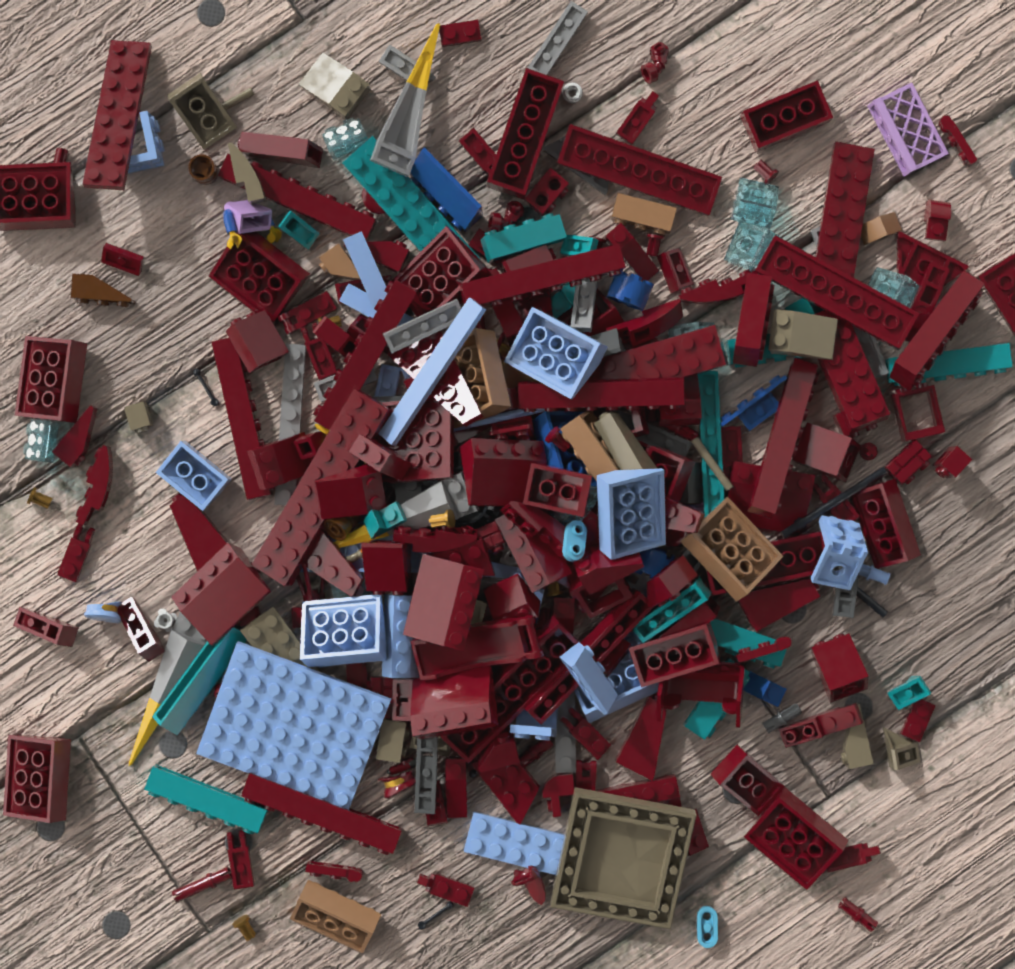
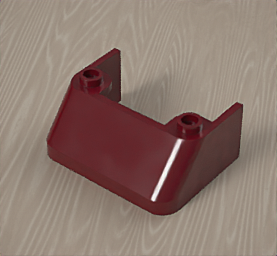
[657,662,745,728]

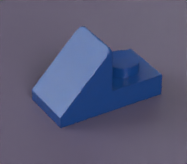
[744,671,787,707]

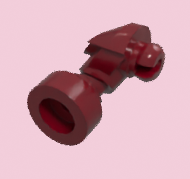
[641,42,669,84]
[488,201,524,232]

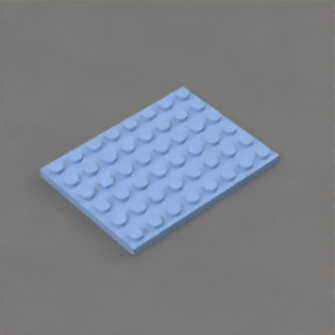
[196,641,391,810]

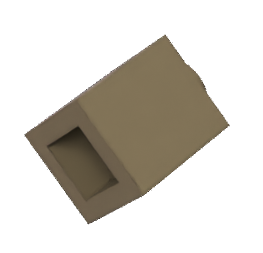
[124,401,154,434]

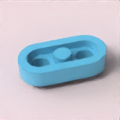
[562,520,587,562]
[697,906,718,948]

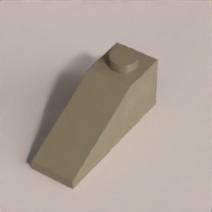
[840,702,874,769]

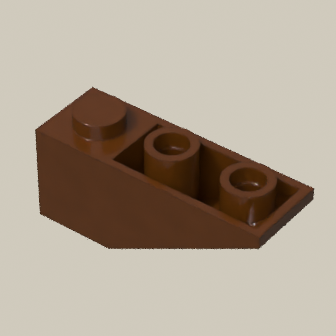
[71,274,135,307]

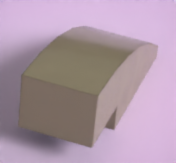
[228,143,267,205]

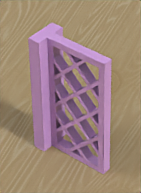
[867,83,949,177]

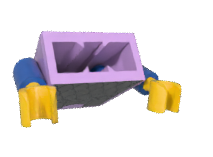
[223,200,282,249]

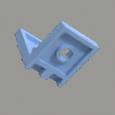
[128,111,165,173]
[811,515,868,590]
[510,707,559,741]

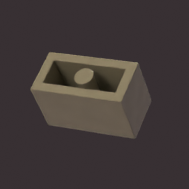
[376,718,410,763]

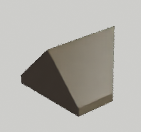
[883,727,920,770]

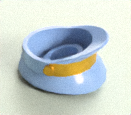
[84,601,122,624]

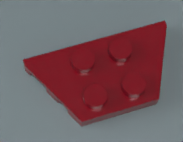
[897,231,969,287]
[472,759,540,825]

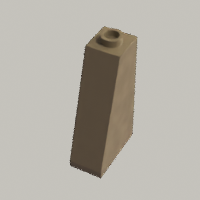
[594,411,658,470]

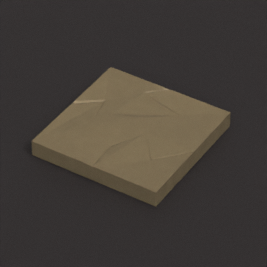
[550,787,696,929]

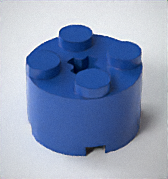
[607,271,654,311]
[635,547,675,579]

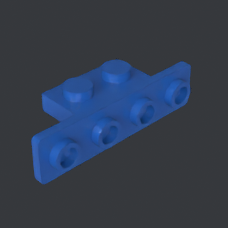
[720,375,787,431]

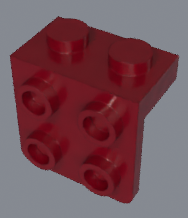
[490,415,536,441]

